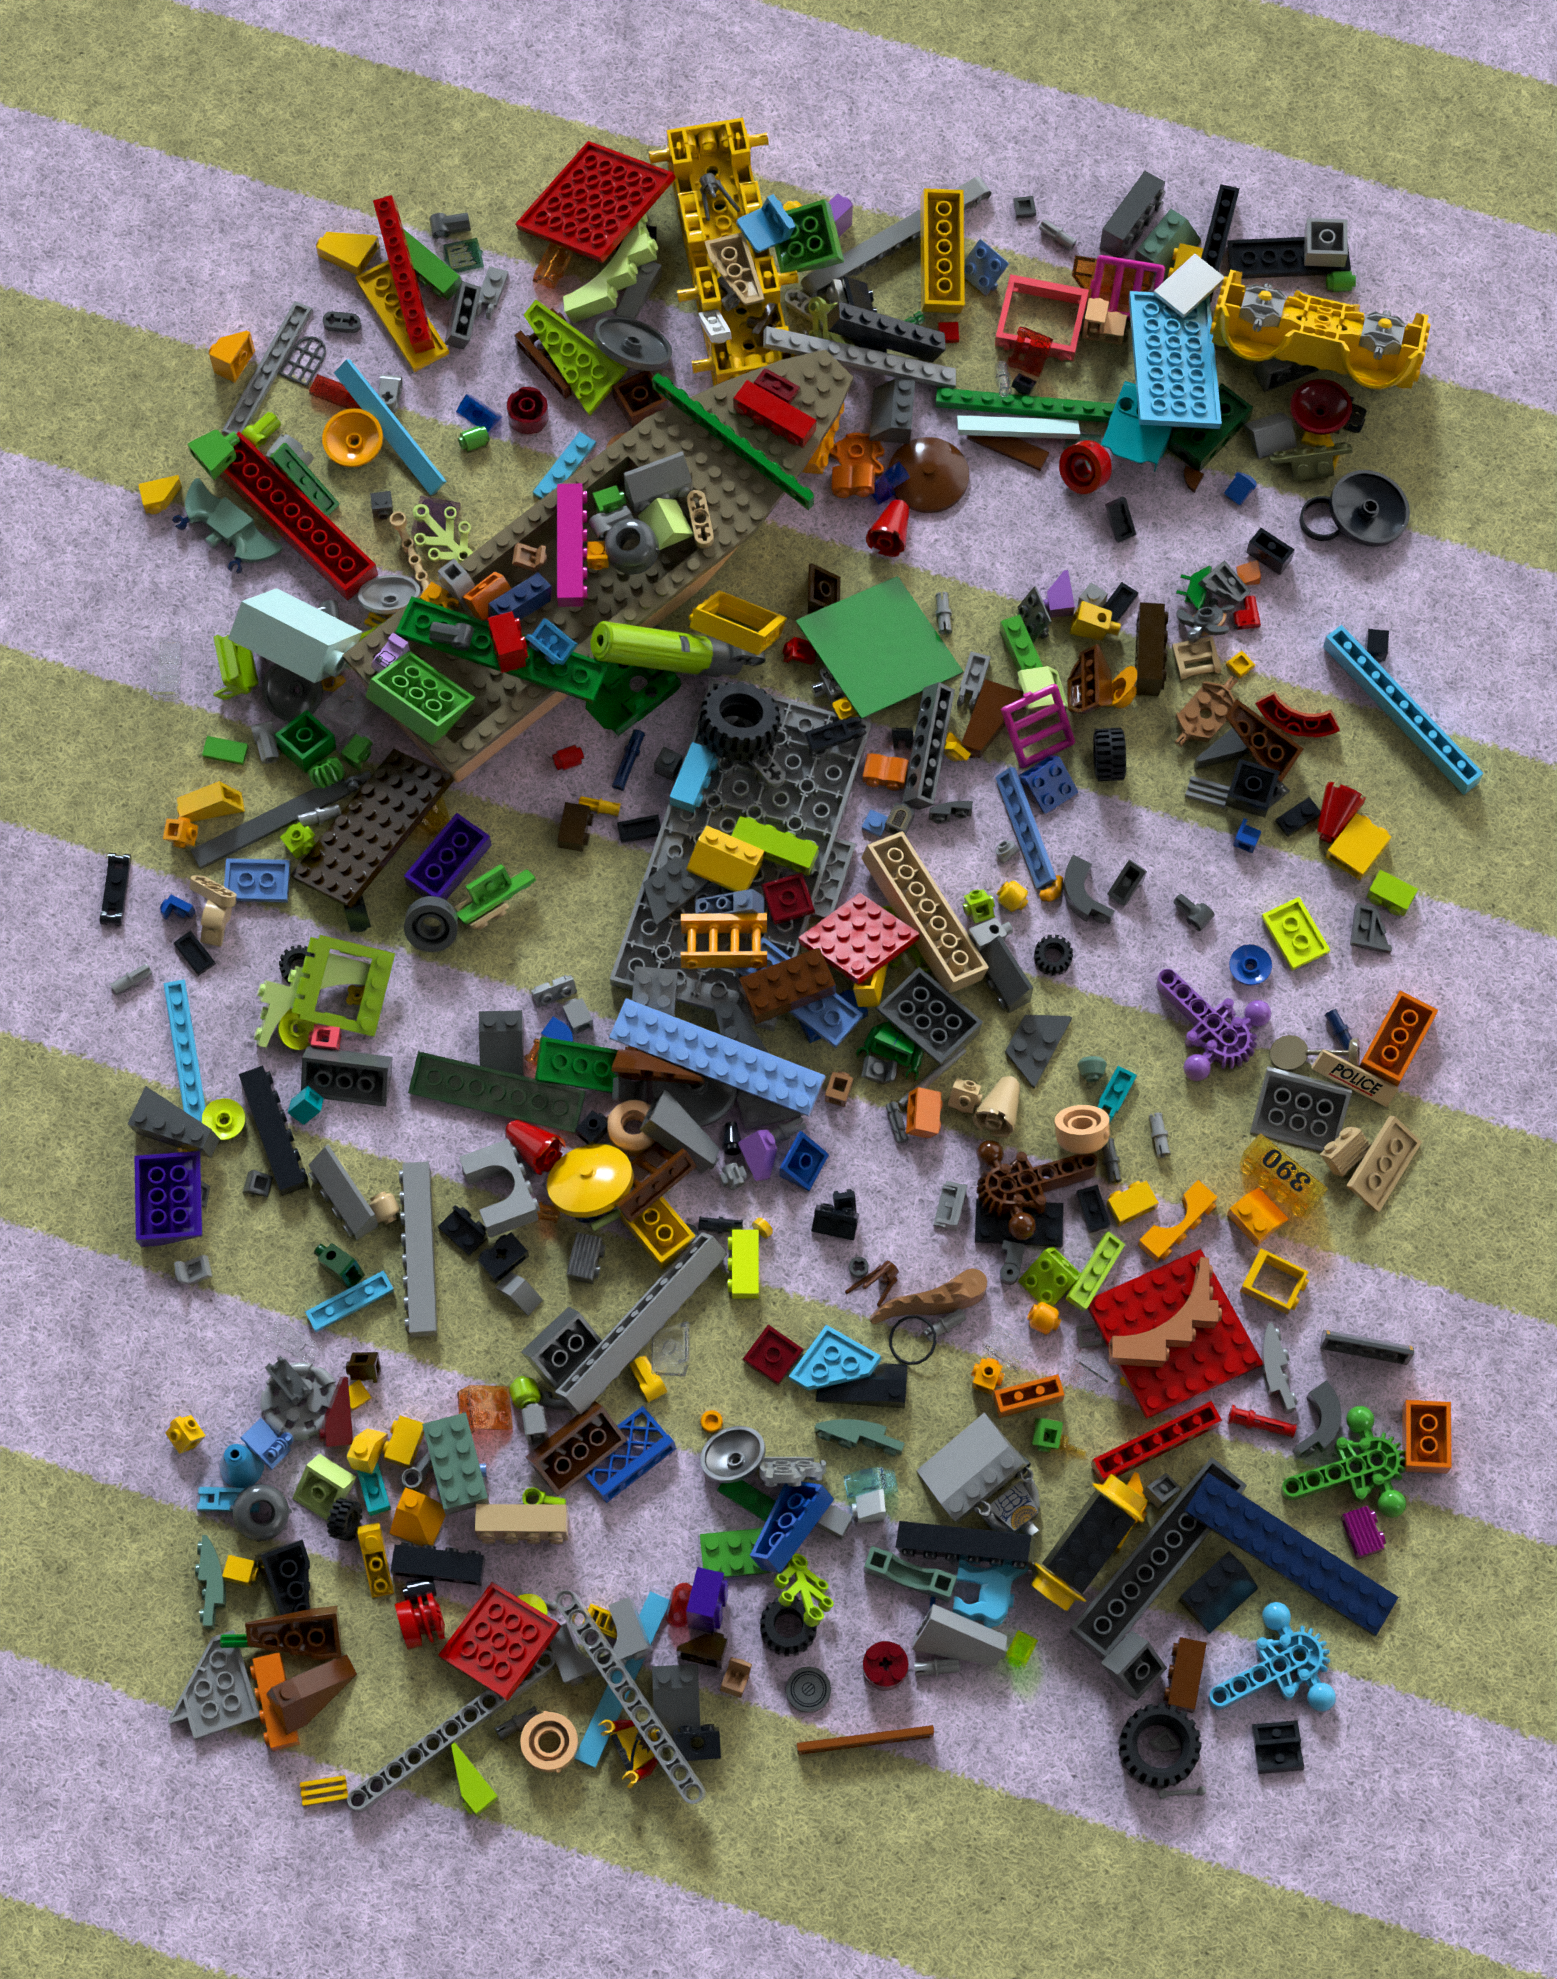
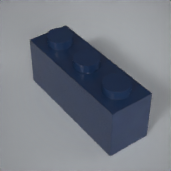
[488,573,552,621]

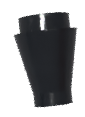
[722,1122,742,1156]

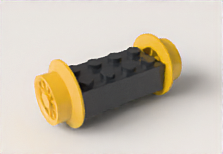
[1031,1474,1148,1611]

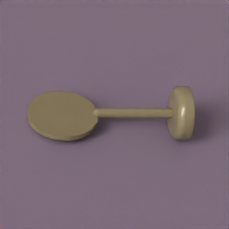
[1270,1035,1360,1071]

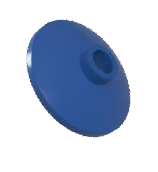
[1229,944,1272,985]

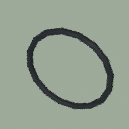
[889,1315,936,1365]

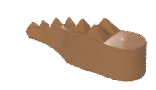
[869,1268,987,1324]

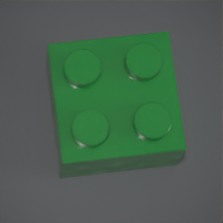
[275,710,337,773]

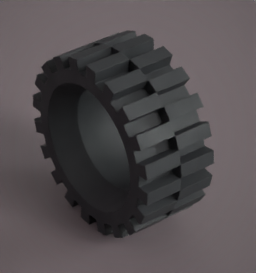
[1118,1703,1202,1789]

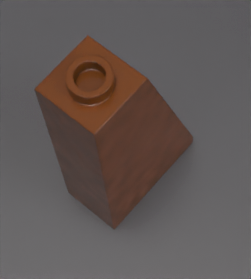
[961,679,1024,758]

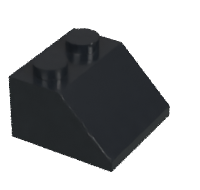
[1225,759,1280,818]

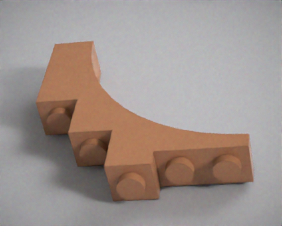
[1109,1257,1222,1367]

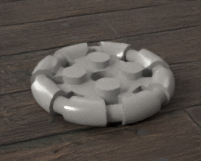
[260,1362,336,1441]

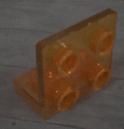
[457,1385,513,1433]

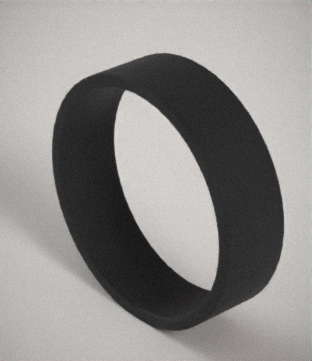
[1299,496,1341,541]

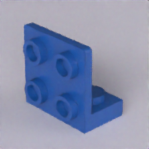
[1018,755,1078,814]

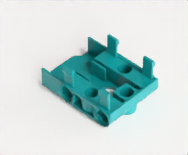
[1101,381,1174,472]

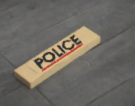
[1312,1049,1398,1107]

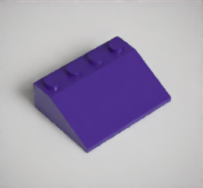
[134,1151,203,1247]

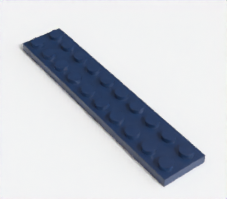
[1184,1473,1399,1636]

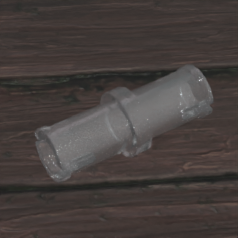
[995,361,1012,397]

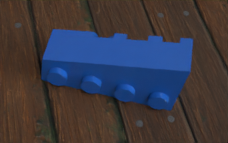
[750,1481,834,1573]

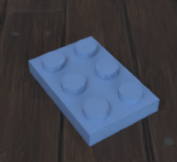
[224,858,291,903]

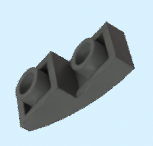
[928,801,973,824]

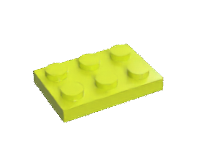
[1261,897,1330,971]

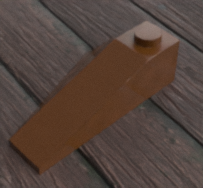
[1225,699,1304,783]
[611,1047,705,1085]
[245,1605,342,1660]
[266,1654,357,1735]

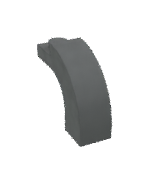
[1063,855,1115,924]
[1293,1380,1341,1458]

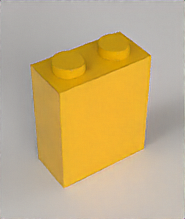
[1325,813,1392,881]

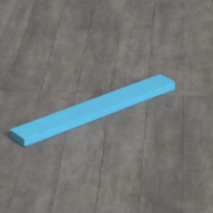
[334,359,447,495]
[163,979,206,1123]
[574,1591,671,1768]

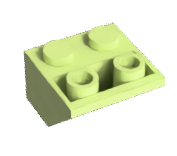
[1017,666,1068,718]

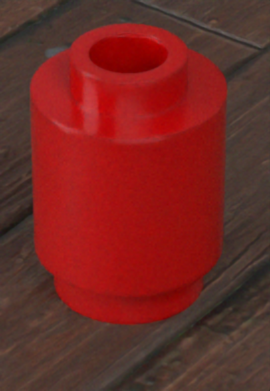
[552,745,585,771]

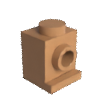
[825,1071,853,1107]

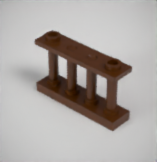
[514,308,572,399]
[616,1142,697,1223]

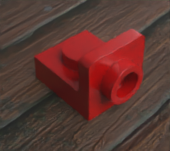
[782,637,816,665]

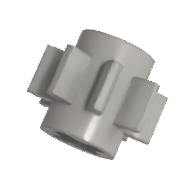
[720,1163,747,1190]

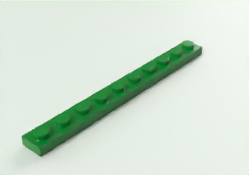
[652,373,814,511]
[935,387,1138,423]

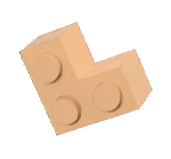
[1082,298,1127,345]

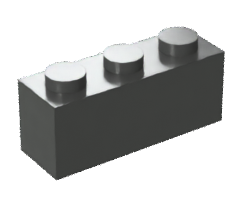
[445,281,481,349]

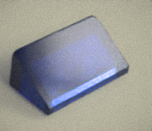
[456,394,502,432]

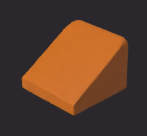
[1236,560,1261,585]

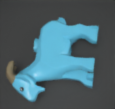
[953,1559,1038,1629]

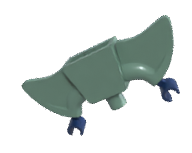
[172,478,283,574]

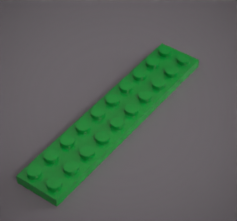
[395,596,609,704]

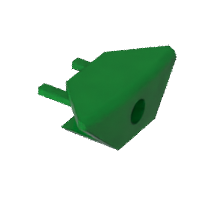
[1176,566,1212,610]

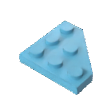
[789,1325,882,1391]

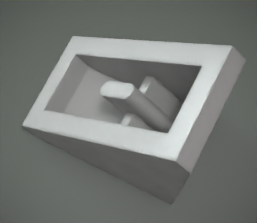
[496,1272,543,1316]

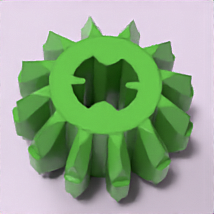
[307,757,345,788]

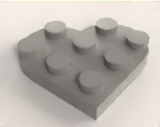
[759,1457,826,1487]

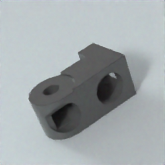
[1000,1240,1025,1285]

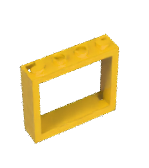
[689,590,787,656]

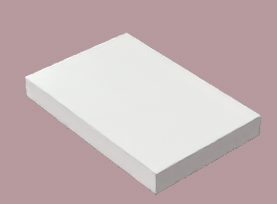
[1154,254,1224,319]

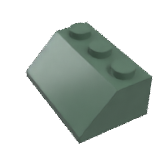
[1135,209,1201,281]

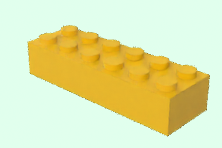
[920,188,965,313]

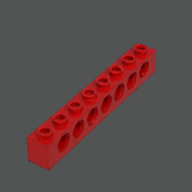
[373,195,435,354]

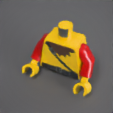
[598,1719,661,1788]

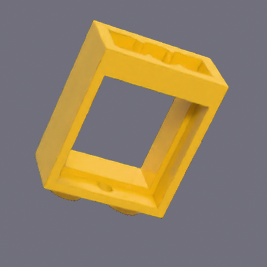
[1240,1248,1309,1315]

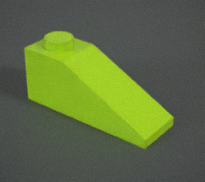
[451,1742,499,1817]

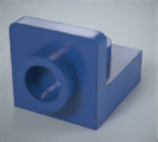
[160,894,196,920]

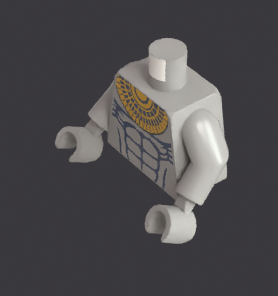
[974,1467,1040,1536]

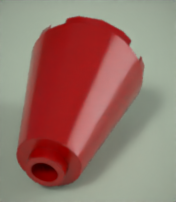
[866,500,909,557]
[1317,782,1366,843]
[505,1120,566,1175]

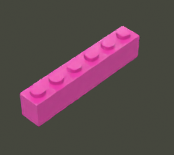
[557,483,588,607]

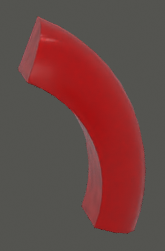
[1255,691,1340,738]

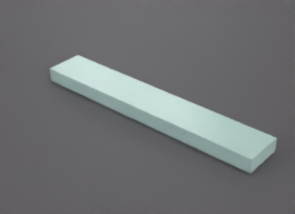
[957,415,1080,439]

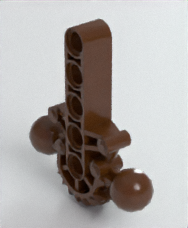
[976,1140,1098,1240]

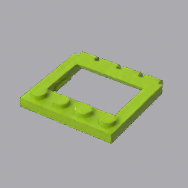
[292,935,395,1037]

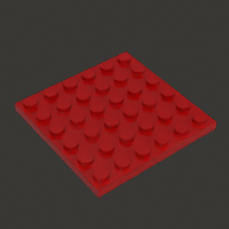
[515,141,676,263]
[1087,1249,1263,1419]

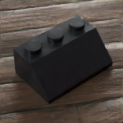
[1178,1551,1258,1634]

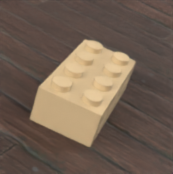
[475,1504,569,1544]

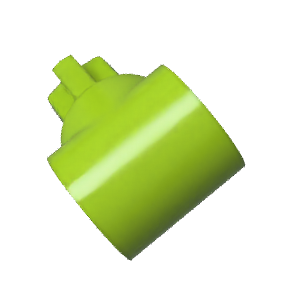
[522,1488,566,1505]

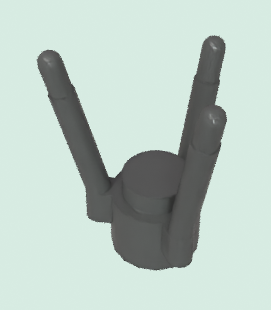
[699,173,740,221]

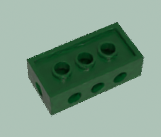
[1167,383,1253,471]

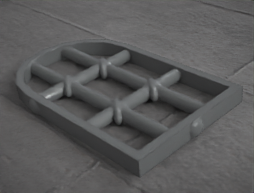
[279,336,326,386]

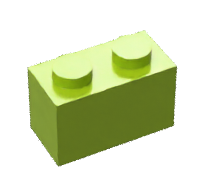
[1366,870,1418,916]

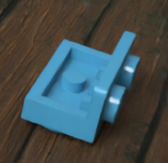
[525,618,578,665]

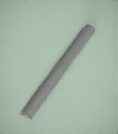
[898,1048,966,1108]

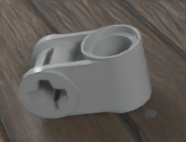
[379,375,403,413]

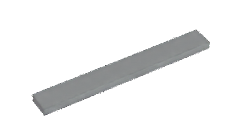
[222,301,313,436]

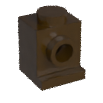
[346,1352,381,1383]

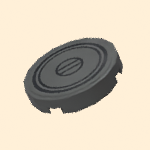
[786,1666,831,1713]

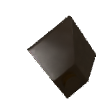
[676,1632,728,1669]

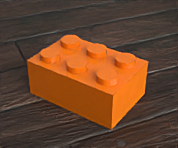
[1402,1400,1452,1474]

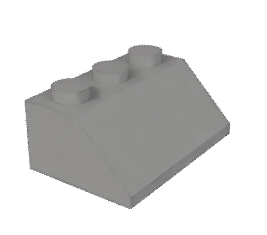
[624,451,693,513]

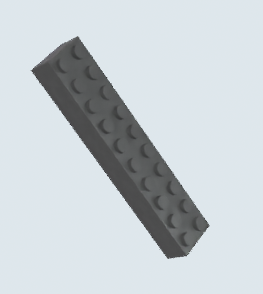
[1069,1457,1247,1661]

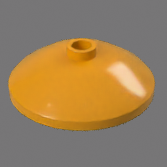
[322,409,383,467]

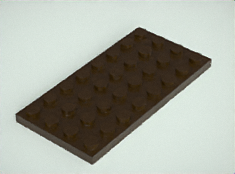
[290,749,454,909]

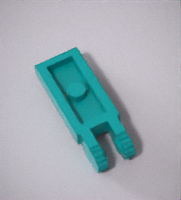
[1098,1066,1137,1125]

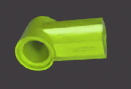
[241,412,281,449]

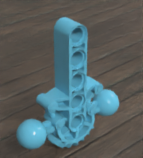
[1208,1602,1336,1712]

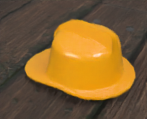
[1106,666,1137,709]

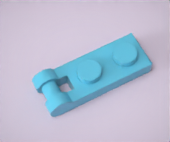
[196,1487,260,1513]

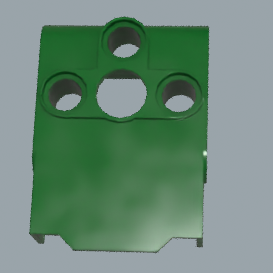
[585,662,681,737]

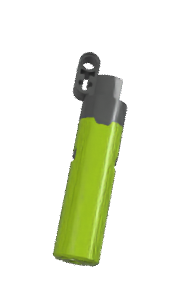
[590,621,766,678]

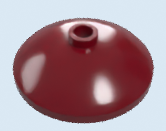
[1290,379,1352,435]

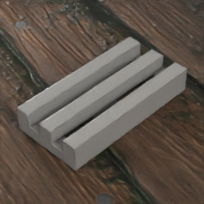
[1185,776,1230,808]

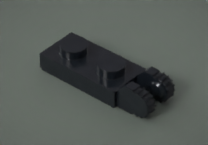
[805,716,867,753]

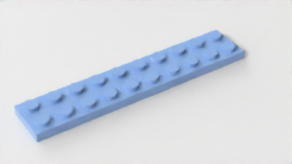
[609,998,825,1117]

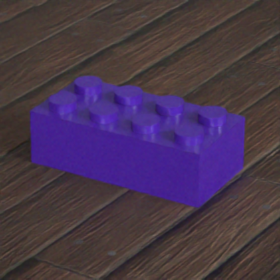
[404,813,492,900]
[686,1567,728,1633]

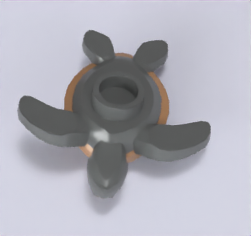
[1176,598,1235,642]

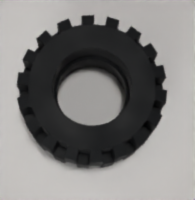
[1093,728,1126,782]
[760,1596,817,1657]

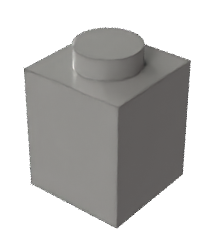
[1077,582,1108,608]
[563,998,594,1035]
[818,1505,853,1540]

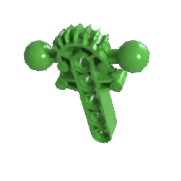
[1281,1406,1406,1518]

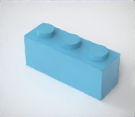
[669,742,719,813]

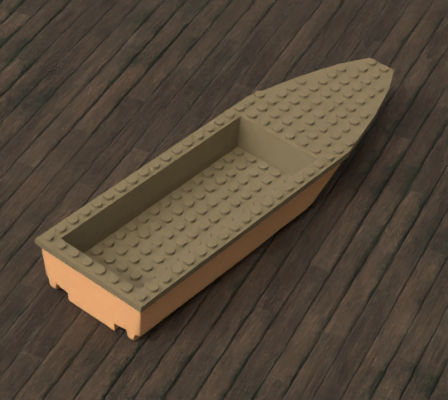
[342,350,853,783]

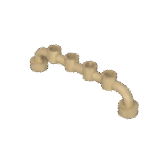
[390,511,430,592]

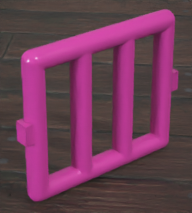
[1090,255,1165,321]
[1001,684,1075,768]

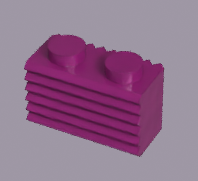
[1341,1506,1386,1560]

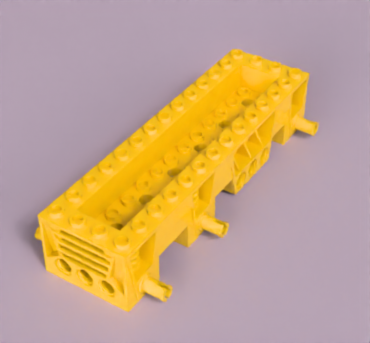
[648,117,799,386]

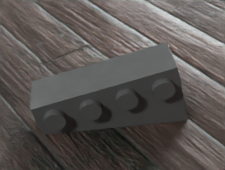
[128,1086,220,1158]

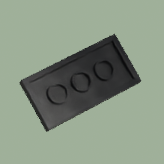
[974,1199,1064,1247]

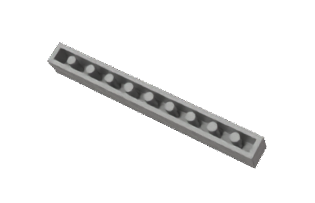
[555,1232,727,1414]

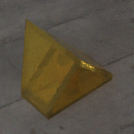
[418,796,451,838]

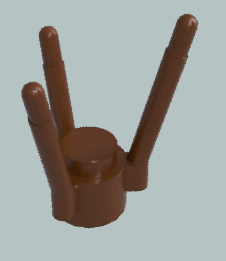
[845,1260,899,1307]

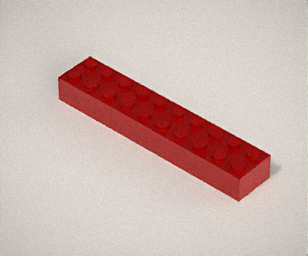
[219,432,378,601]

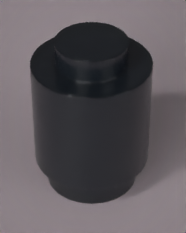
[402,1578,437,1605]

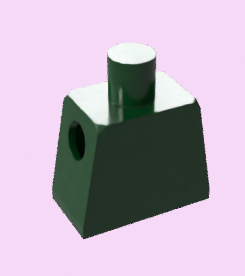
[314,1243,365,1289]

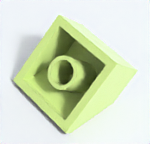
[292,1454,356,1522]

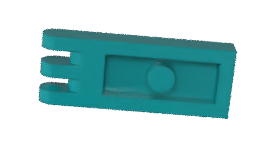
[357,1461,391,1516]

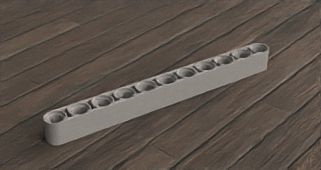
[800,176,992,298]
[555,1590,706,1804]
[347,1649,556,1813]

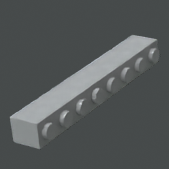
[399,1161,438,1337]

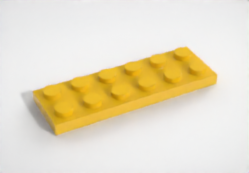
[355,260,449,372]

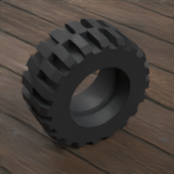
[697,681,781,763]

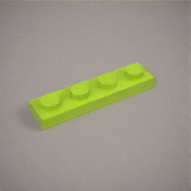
[1066,1231,1125,1312]

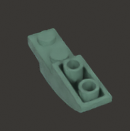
[814,1419,905,1457]
[195,1535,226,1629]

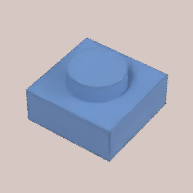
[862,810,888,838]

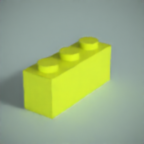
[728,1230,759,1299]

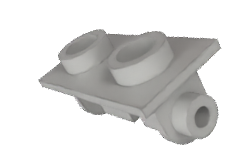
[531,975,577,1007]

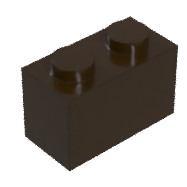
[557,802,594,852]

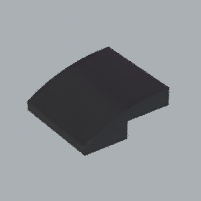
[1252,1720,1304,1774]

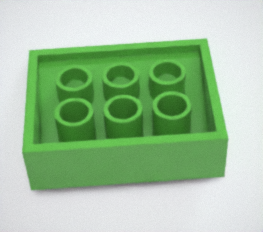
[366,651,475,744]

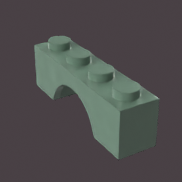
[864,1546,957,1602]

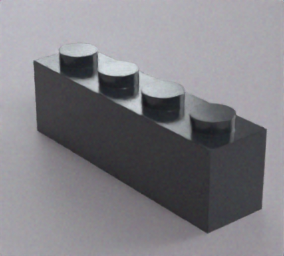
[390,1542,486,1586]

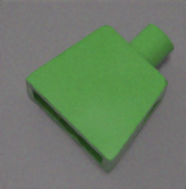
[187,430,240,480]

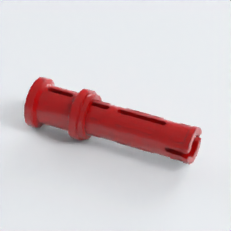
[1227,1404,1297,1438]

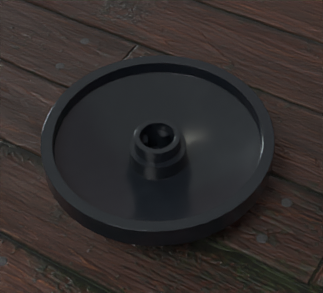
[1329,470,1410,547]

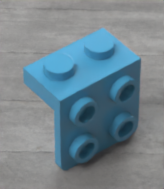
[736,194,795,253]

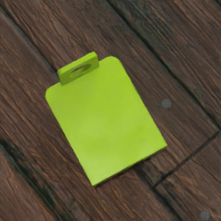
[213,635,259,700]

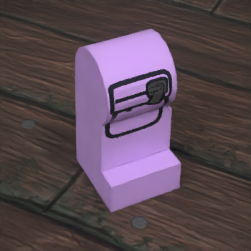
[371,633,410,673]

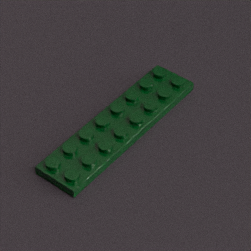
[408,1051,586,1133]

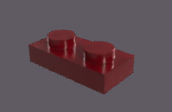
[754,368,800,404]

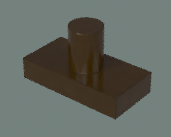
[747,302,781,347]

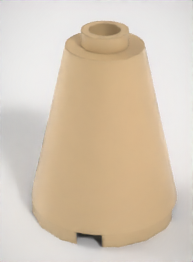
[973,1076,1021,1138]

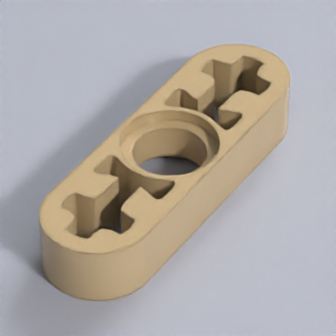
[687,490,714,549]
[189,875,237,907]

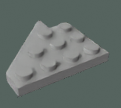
[168,1630,260,1740]

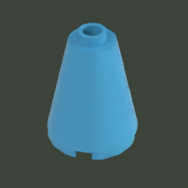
[219,1444,264,1488]

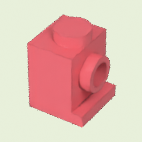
[308,1024,342,1050]

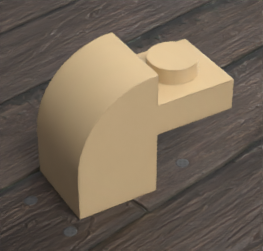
[200,899,232,947]

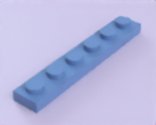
[995,767,1057,889]

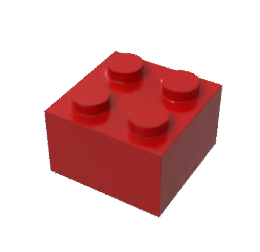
[488,611,529,673]

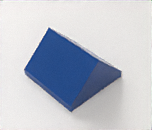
[779,1131,829,1191]

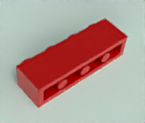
[733,380,817,448]

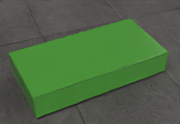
[202,736,249,765]

